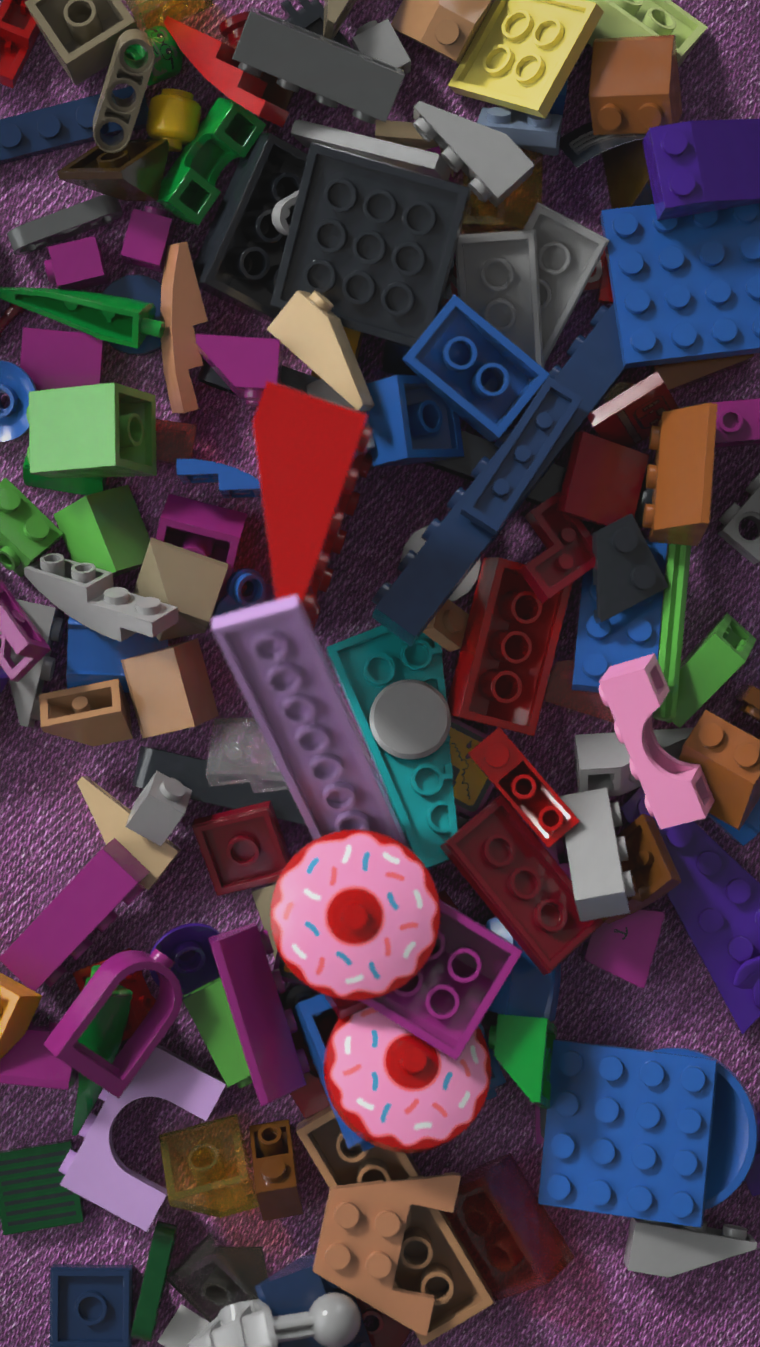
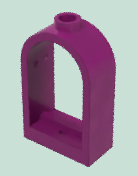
[44,948,182,1099]

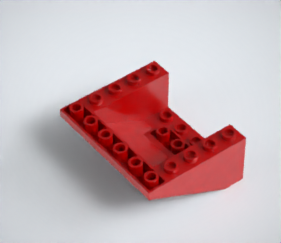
[253,380,374,630]

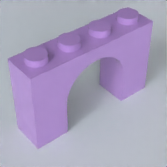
[59,1044,226,1232]

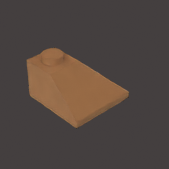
[391,0,494,65]

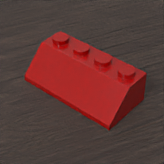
[447,557,573,736]

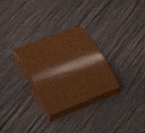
[602,814,682,924]

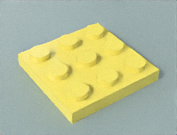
[448,0,604,119]

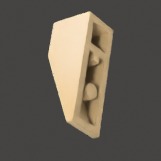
[267,290,374,411]
[77,776,182,890]

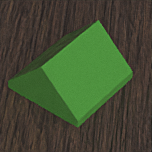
[53,485,150,578]

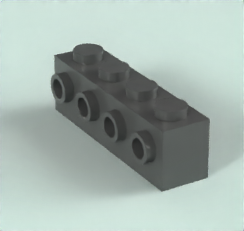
[232,7,405,124]

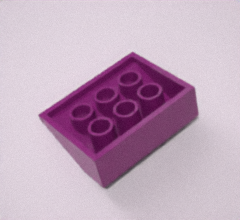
[360,898,523,1061]

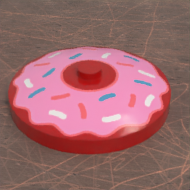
[270,829,440,1000]
[324,1007,491,1153]

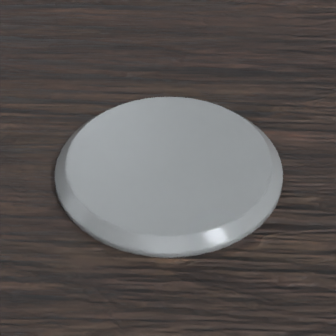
[369,679,451,760]

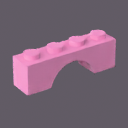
[599,653,715,830]

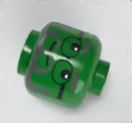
[124,26,185,86]

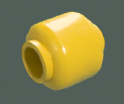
[146,88,201,152]

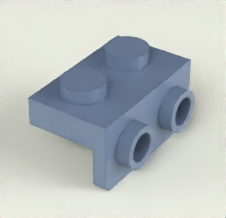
[477,107,562,156]

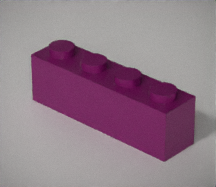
[0,838,150,991]

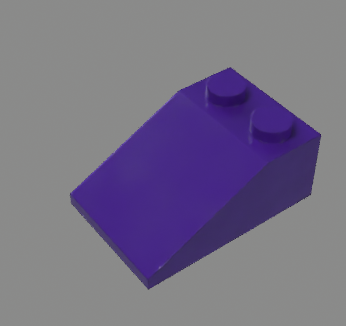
[642,119,760,221]

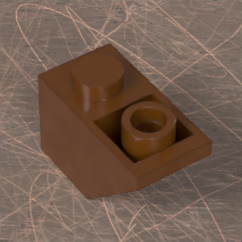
[249,1119,304,1221]

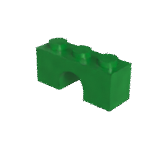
[157,97,266,225]

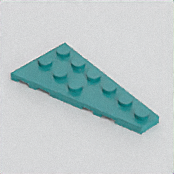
[326,625,458,870]

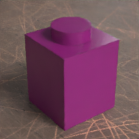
[120,206,176,273]
[44,236,109,291]

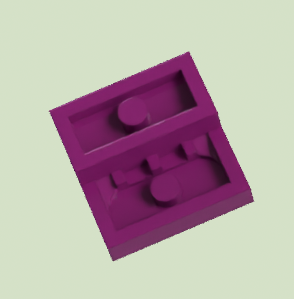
[20,327,105,391]

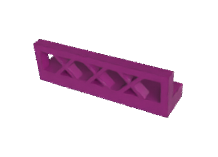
[0,578,51,682]

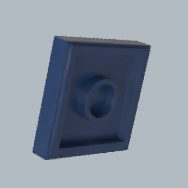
[50,1264,133,1347]

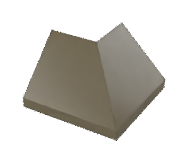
[133,537,229,641]

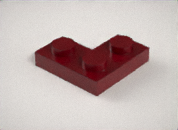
[519,491,596,603]

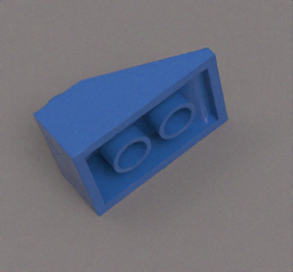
[402,294,550,442]

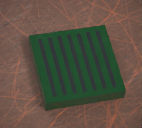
[0,1139,85,1235]

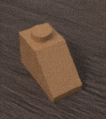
[39,678,133,747]

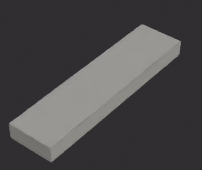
[290,119,452,181]

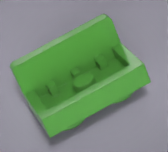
[0,478,63,577]

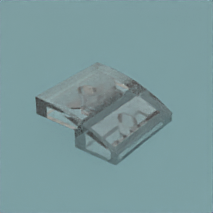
[205,717,289,793]

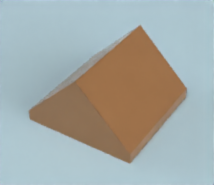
[121,638,219,738]

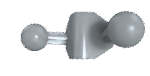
[187,1292,361,1347]

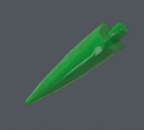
[0,287,165,349]
[72,965,133,1135]

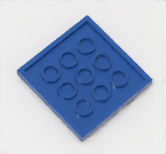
[600,203,760,369]
[538,1039,718,1228]

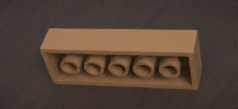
[296,1106,494,1346]

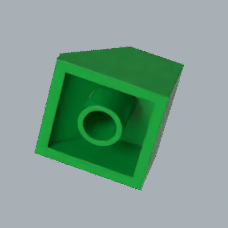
[489,1014,557,1109]

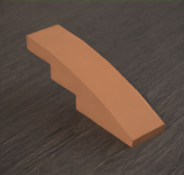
[160,241,208,413]

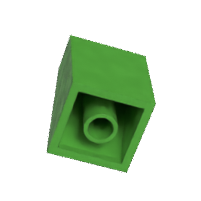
[26,383,157,478]

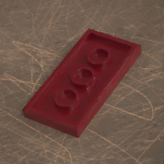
[439,794,604,975]

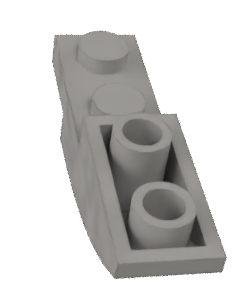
[24,553,179,642]

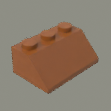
[643,403,718,546]

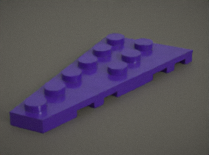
[620,786,760,1034]

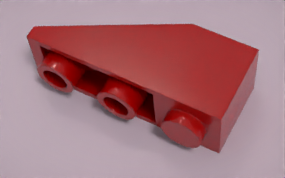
[468,727,580,848]

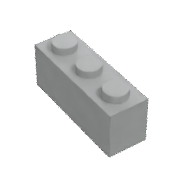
[559,787,635,922]

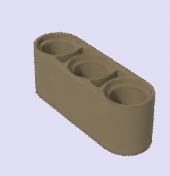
[93,29,155,153]

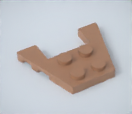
[313,1172,461,1336]

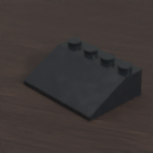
[193,133,308,322]

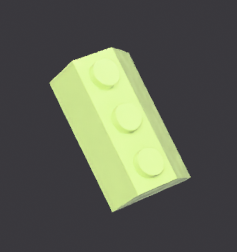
[586,0,708,68]

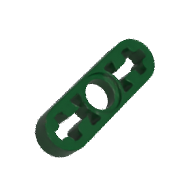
[131,1221,178,1342]

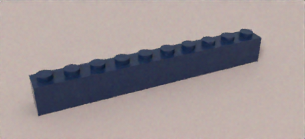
[372,303,627,647]

